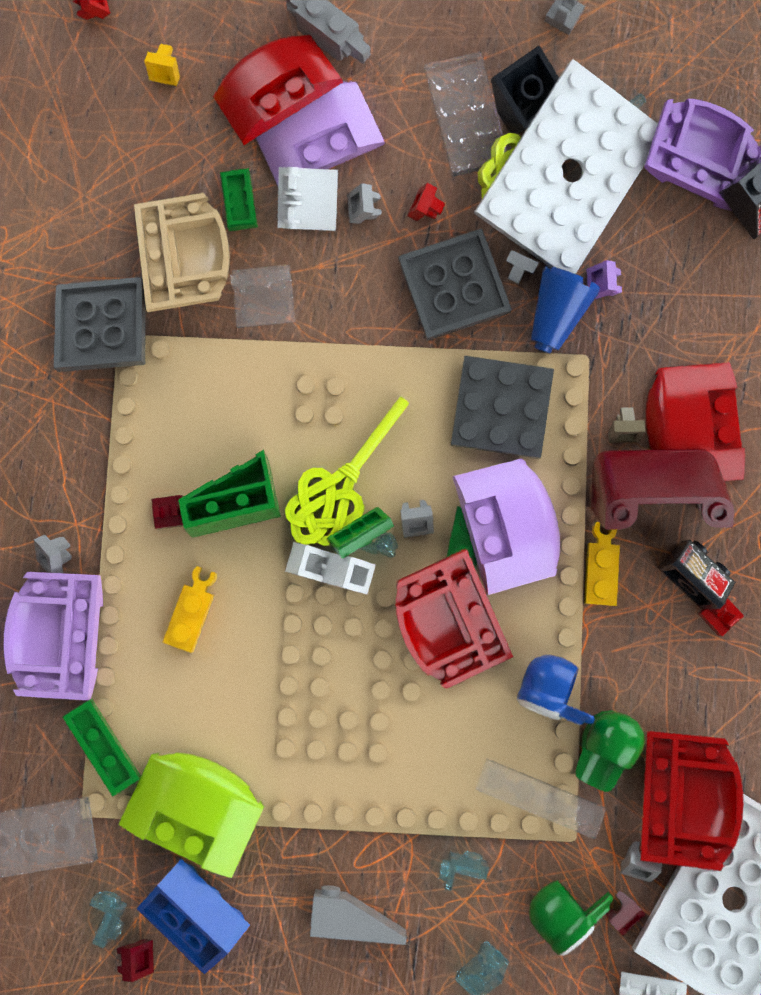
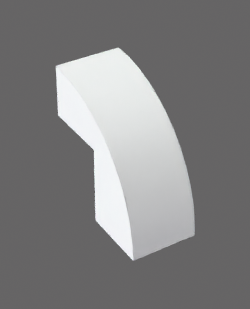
[285,542,376,594]

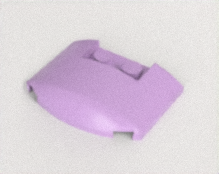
[256,81,385,186]
[453,458,560,595]
[4,572,103,700]

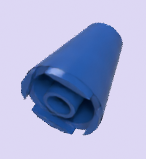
[531,266,600,354]

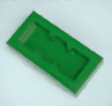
[220,168,258,232]
[327,507,394,559]

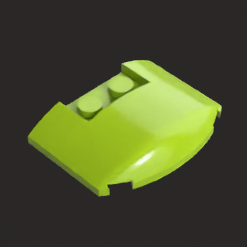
[119,752,264,878]

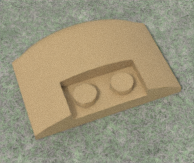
[134,193,230,312]

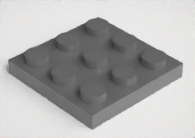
[398,228,512,341]
[54,277,146,372]
[451,356,554,459]

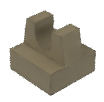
[608,407,645,443]

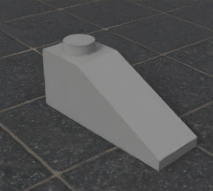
[310,885,407,945]

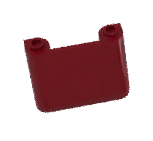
[591,449,734,529]

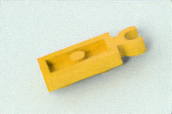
[584,522,620,606]
[162,566,217,653]

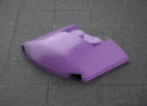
[644,99,761,211]

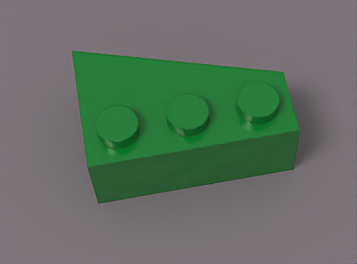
[178,449,281,538]

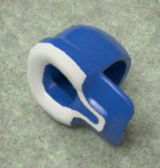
[517,655,595,725]

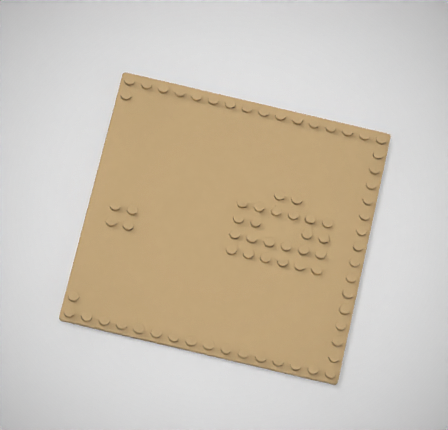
[81,335,589,842]

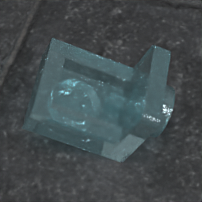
[439,851,489,891]
[89,891,127,949]
[454,941,509,995]

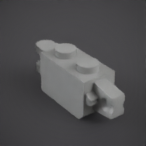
[286,0,371,64]

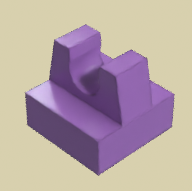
[586,260,622,299]

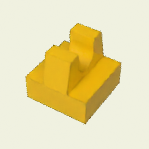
[144,44,180,86]

